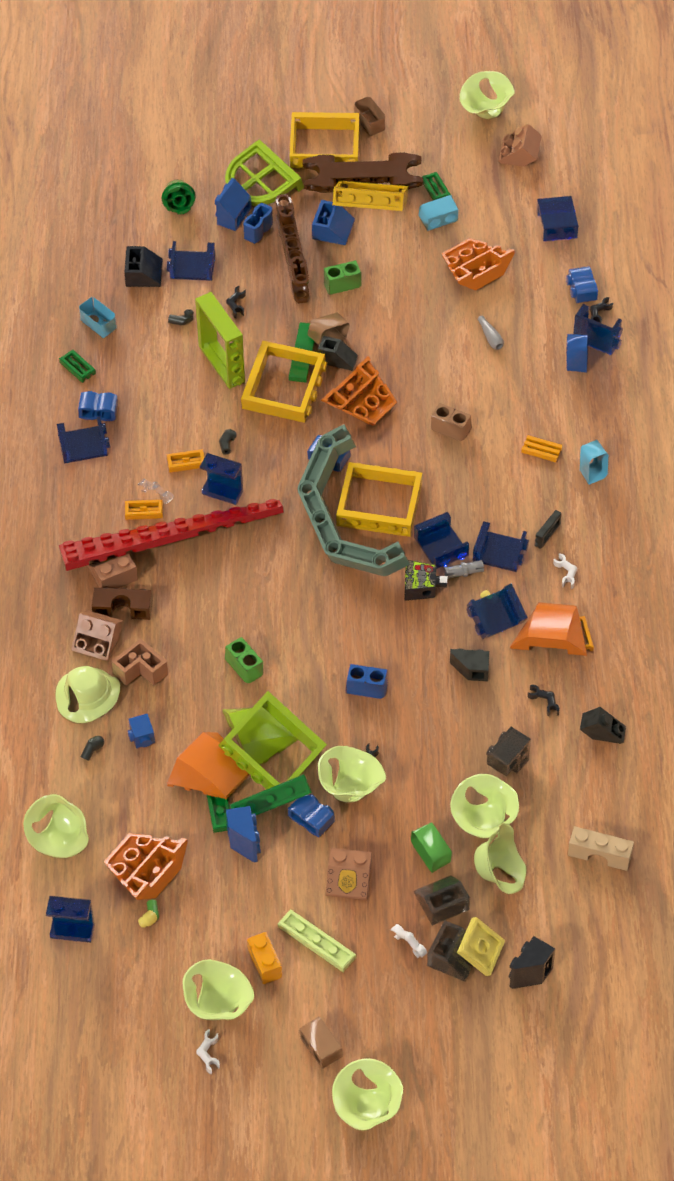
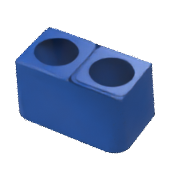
[566,334,588,373]
[345,664,388,699]

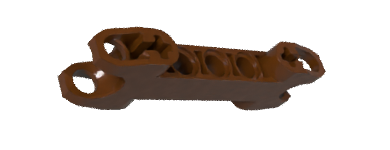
[303,152,423,193]
[276,194,309,304]

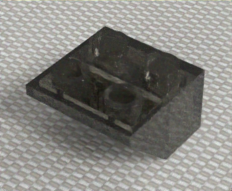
[414,875,470,925]
[427,920,473,982]

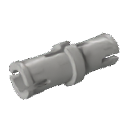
[444,560,484,579]

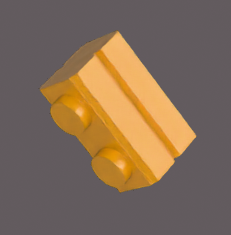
[247,932,282,984]

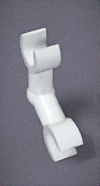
[553,553,577,589]
[390,924,428,958]
[196,1029,220,1074]

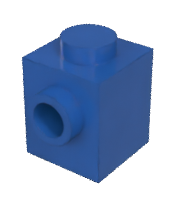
[127,714,155,748]

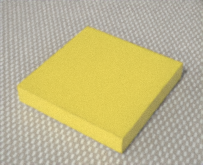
[457,917,505,976]

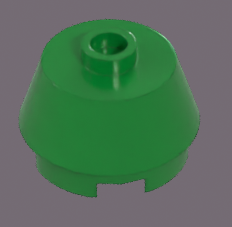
[161,180,196,215]

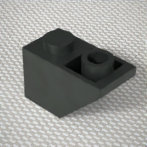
[318,336,358,371]
[450,648,490,681]
[580,707,626,744]

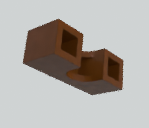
[92,587,153,620]

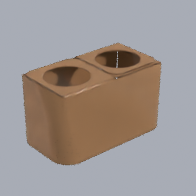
[354,97,385,136]
[308,312,350,345]
[431,403,472,441]
[299,1017,343,1069]

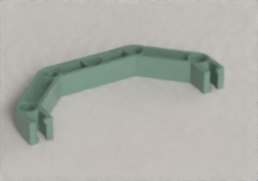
[298,424,410,576]

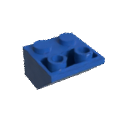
[215,178,251,231]
[312,200,355,245]
[226,806,261,862]

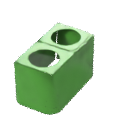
[324,260,362,295]
[225,637,264,683]
[411,822,452,873]

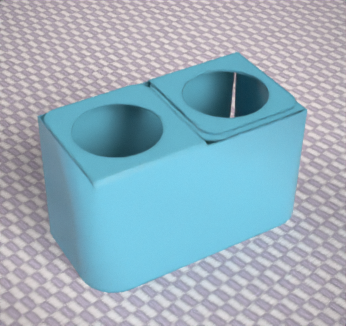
[419,195,458,231]
[79,297,117,338]
[580,440,609,485]

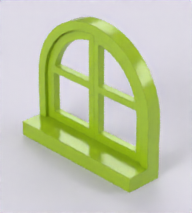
[225,139,304,206]

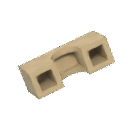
[568,826,634,871]

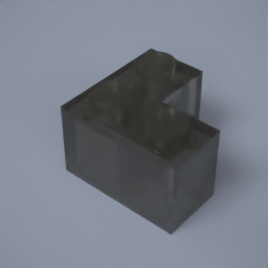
[486,727,531,777]

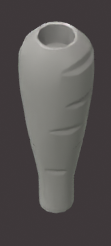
[478,316,504,350]

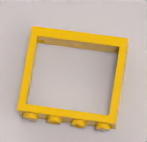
[289,112,359,168]
[333,181,408,211]
[241,340,328,423]
[336,462,422,537]

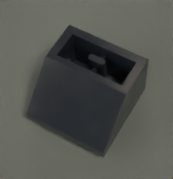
[124,246,163,287]
[509,936,555,989]

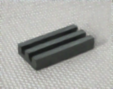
[535,510,562,549]

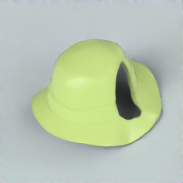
[459,71,514,119]
[56,666,120,723]
[318,746,386,802]
[450,774,519,838]
[23,794,89,858]
[474,823,526,894]
[183,959,254,1020]
[332,1058,403,1130]

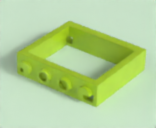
[195,292,245,389]
[218,691,327,789]

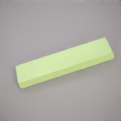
[278,909,356,972]

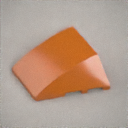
[442,238,515,291]
[321,356,397,426]
[510,602,587,656]
[167,732,250,799]
[104,833,188,900]

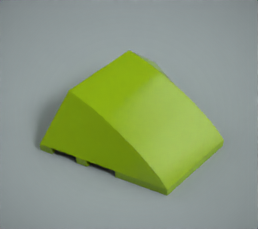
[223,707,298,765]

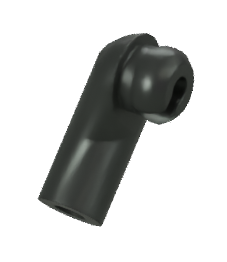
[168,309,194,326]
[219,429,237,455]
[80,736,104,761]

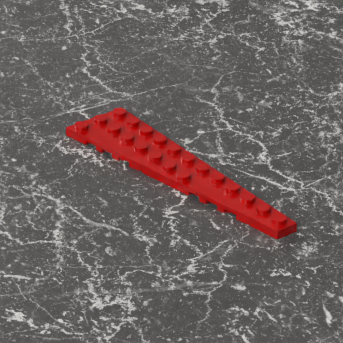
[59,499,284,571]

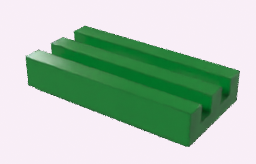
[421,172,451,201]
[59,350,96,383]

